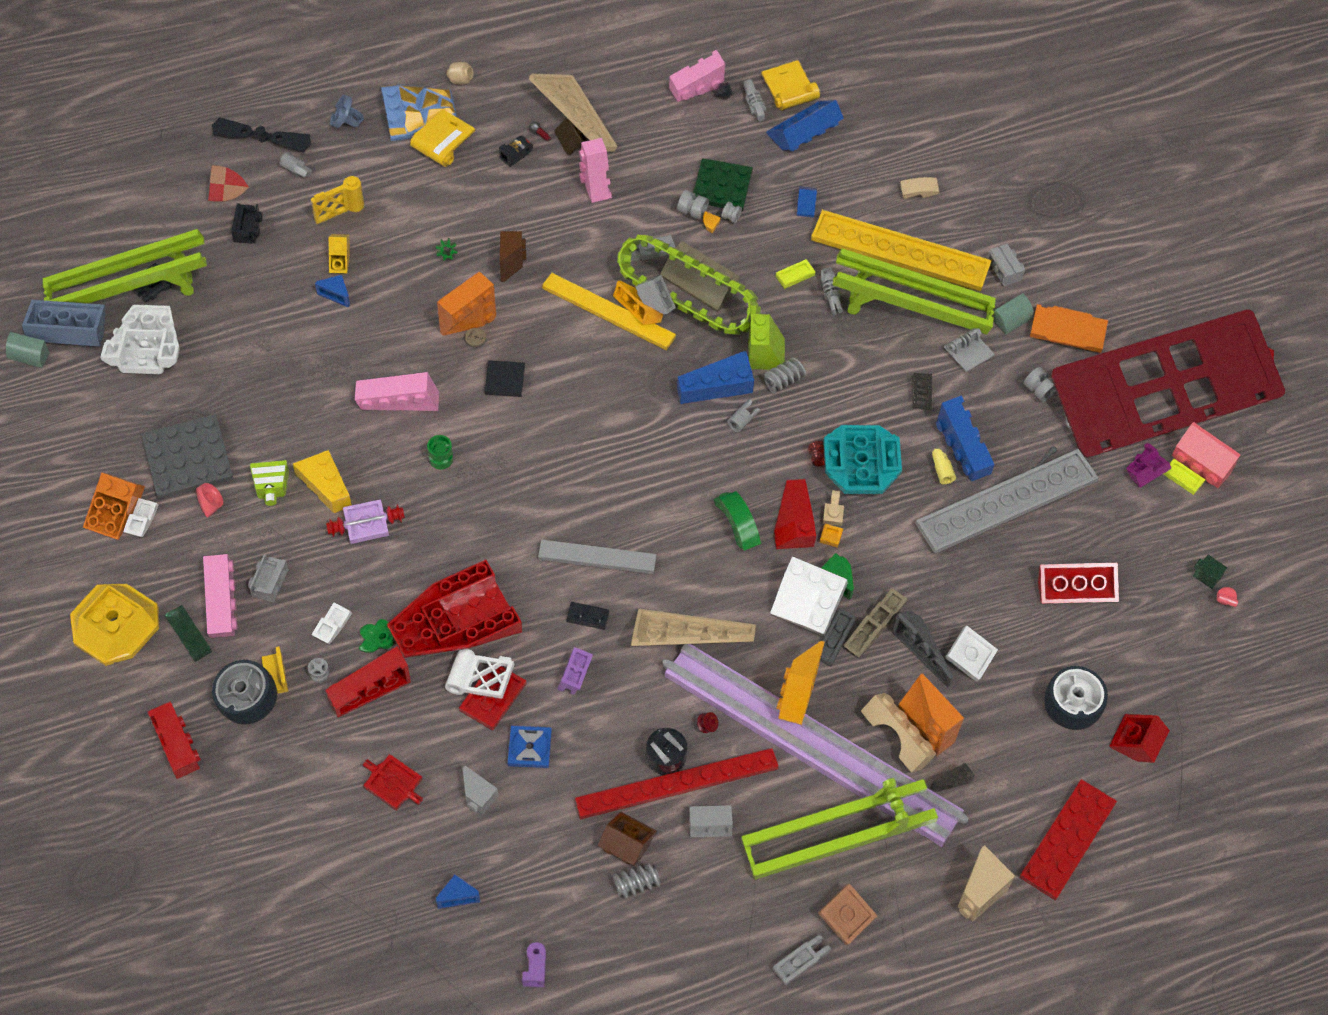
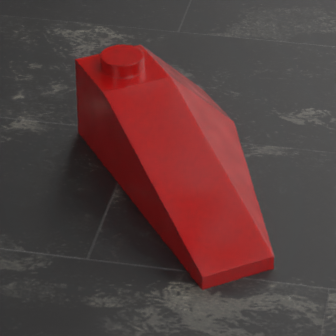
[774,479,816,549]

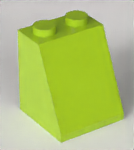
[748,314,785,370]

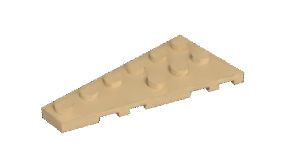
[529,74,617,151]
[631,609,756,646]

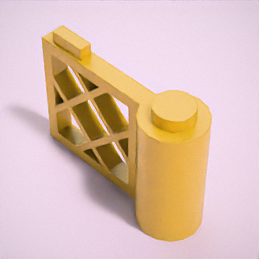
[311,176,364,224]

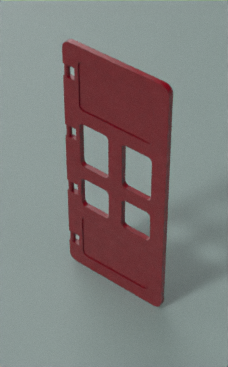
[1051,309,1285,458]

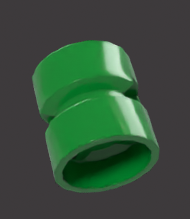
[427,435,453,470]

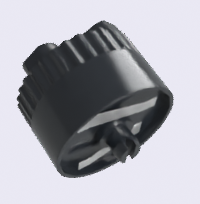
[646,728,688,776]

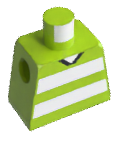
[250,460,289,506]

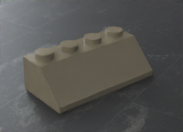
[660,241,740,312]

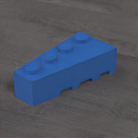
[936,395,995,481]

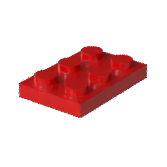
[459,664,527,731]

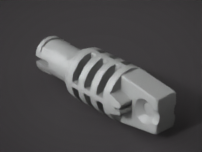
[743,79,766,122]
[821,267,843,315]

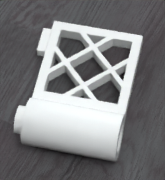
[445,649,515,699]

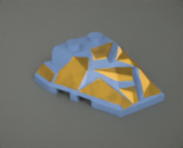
[381,84,456,141]

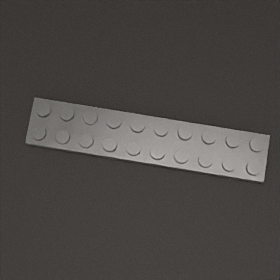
[916,449,1098,554]

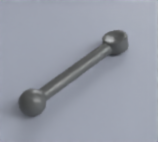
[1030,446,1057,470]

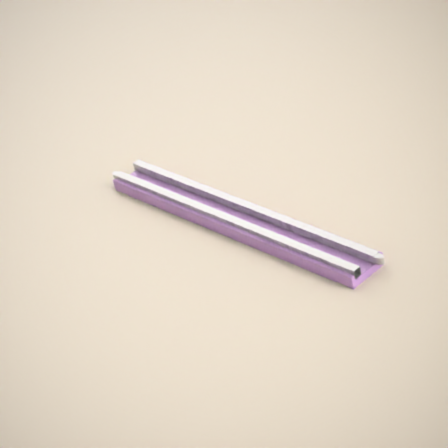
[663,644,968,847]

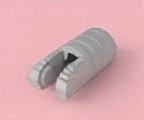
[727,399,760,432]

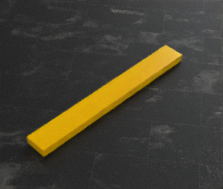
[542,273,676,351]

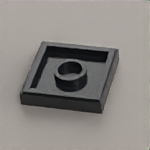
[485,360,525,397]

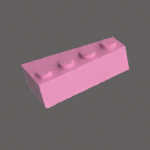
[355,372,439,411]
[203,554,238,638]

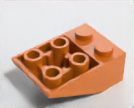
[83,472,145,540]

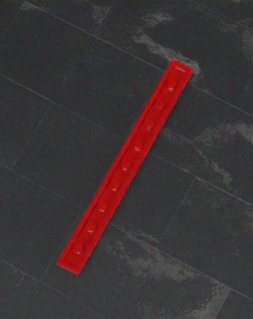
[575,748,779,820]

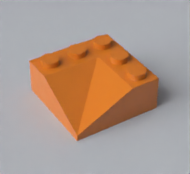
[437,271,496,336]
[898,673,964,756]

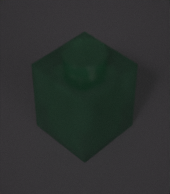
[1193,554,1228,589]

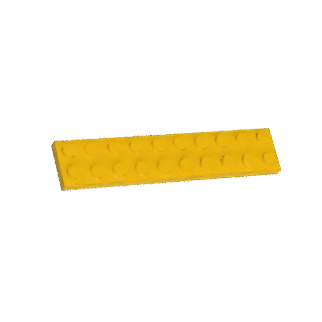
[811,210,992,291]

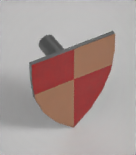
[208,165,249,201]

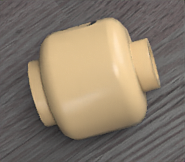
[447,62,473,85]

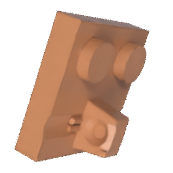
[818,883,877,945]

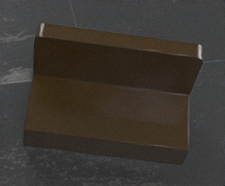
[554,117,589,156]

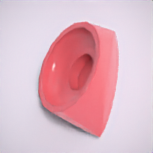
[196,483,223,518]

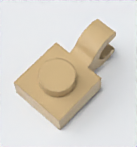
[823,490,844,526]

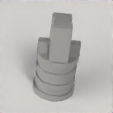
[279,152,312,177]

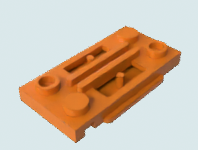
[1030,304,1108,353]

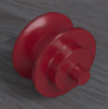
[697,712,719,733]

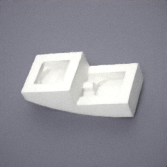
[123,498,159,537]
[312,603,352,644]

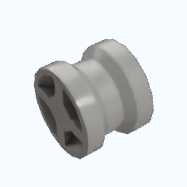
[722,202,742,224]
[308,658,330,683]

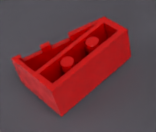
[147,701,201,779]

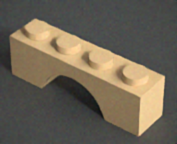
[861,693,936,773]

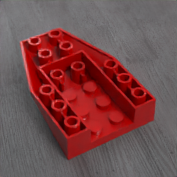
[387,560,522,658]

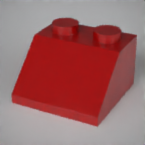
[1109,714,1170,763]

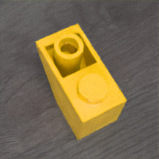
[329,234,350,273]

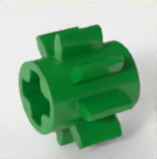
[435,238,458,261]

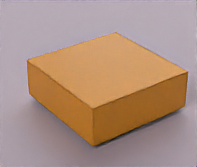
[819,524,843,548]

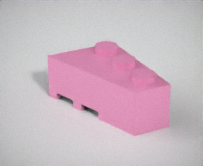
[669,50,725,102]
[579,138,612,203]

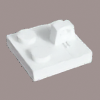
[945,626,998,682]

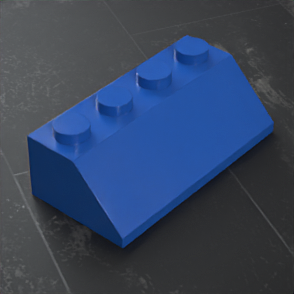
[766,100,844,151]

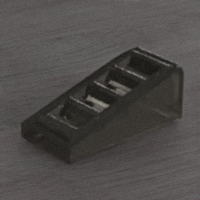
[912,373,932,410]
[930,763,974,793]

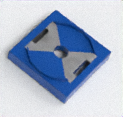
[508,726,552,768]

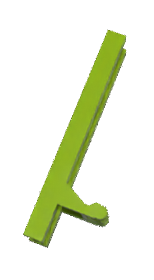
[43,229,207,304]
[832,248,996,335]
[742,778,938,880]

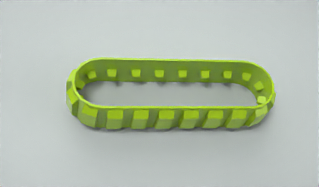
[617,235,761,335]

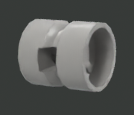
[677,190,709,220]
[1024,367,1056,402]

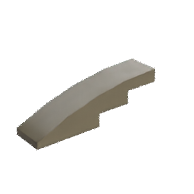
[843,588,908,658]

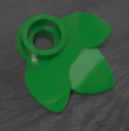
[359,619,394,653]

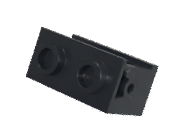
[231,203,263,244]

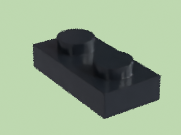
[566,601,609,630]

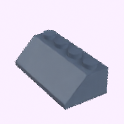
[22,300,105,346]

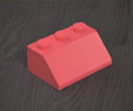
[1172,422,1240,488]

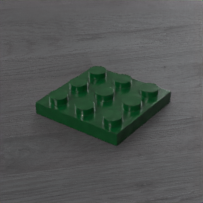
[693,158,753,212]

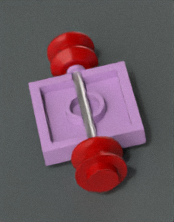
[326,499,405,544]

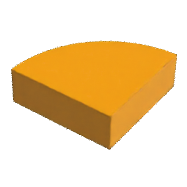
[703,211,721,234]

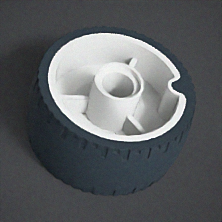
[1044,666,1108,730]

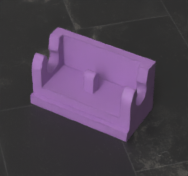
[557,647,593,695]

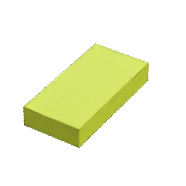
[775,259,815,289]
[1163,459,1205,495]

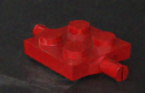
[363,754,423,811]

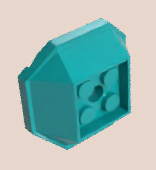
[823,425,902,494]

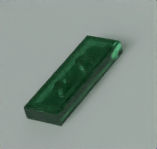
[165,605,212,662]

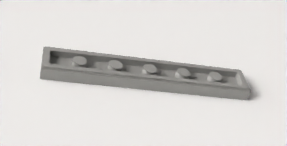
[538,540,656,574]

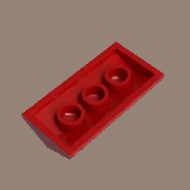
[1038,563,1119,604]

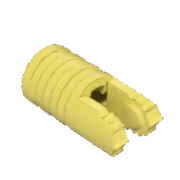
[932,449,956,484]

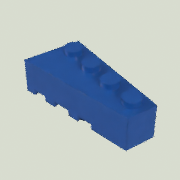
[677,351,754,404]

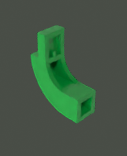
[714,491,761,551]

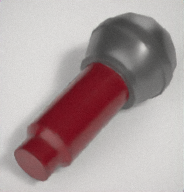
[529,121,551,141]

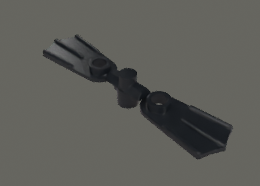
[212,117,311,152]

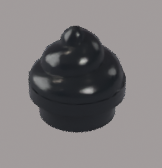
[715,82,733,99]

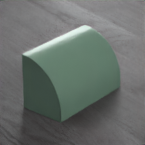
[993,293,1034,335]
[6,332,50,368]

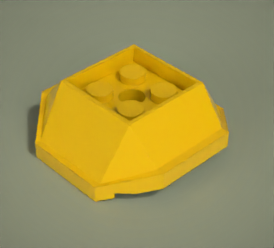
[70,584,159,666]

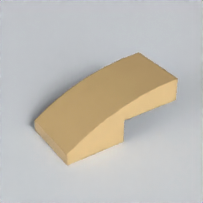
[900,177,940,199]

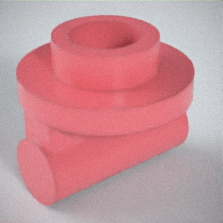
[1216,587,1238,607]

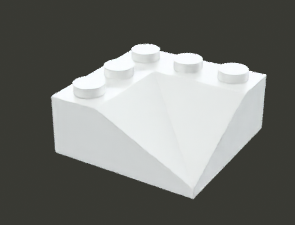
[770,557,848,636]

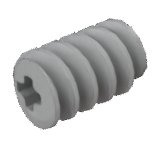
[764,357,806,394]
[613,863,660,899]

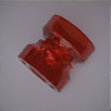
[808,441,825,467]

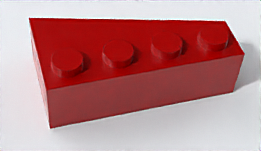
[325,646,411,718]

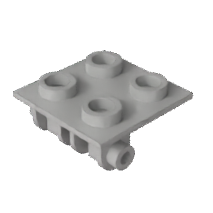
[944,328,995,372]

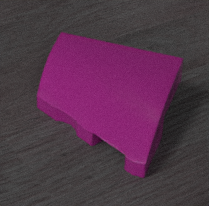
[1126,443,1172,488]

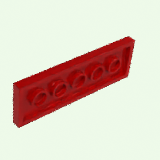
[1019,779,1117,901]

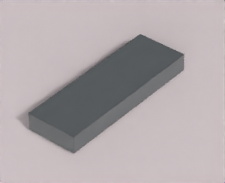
[820,609,857,667]

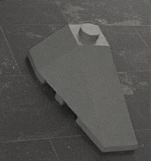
[892,610,953,688]

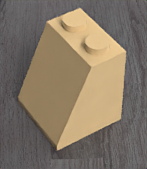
[958,845,1015,922]

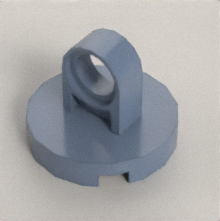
[330,95,364,129]

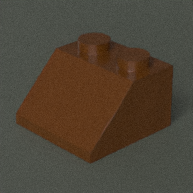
[499,231,526,282]
[598,812,657,866]

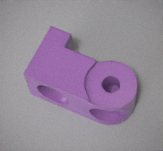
[522,942,546,987]

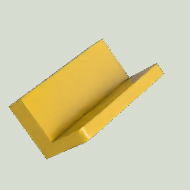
[262,646,289,694]

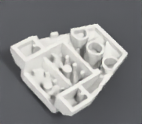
[101,305,180,374]

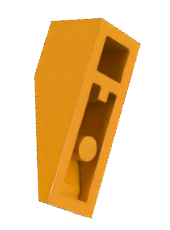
[613,281,663,325]

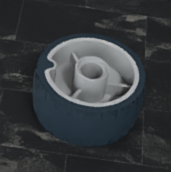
[212,659,277,725]

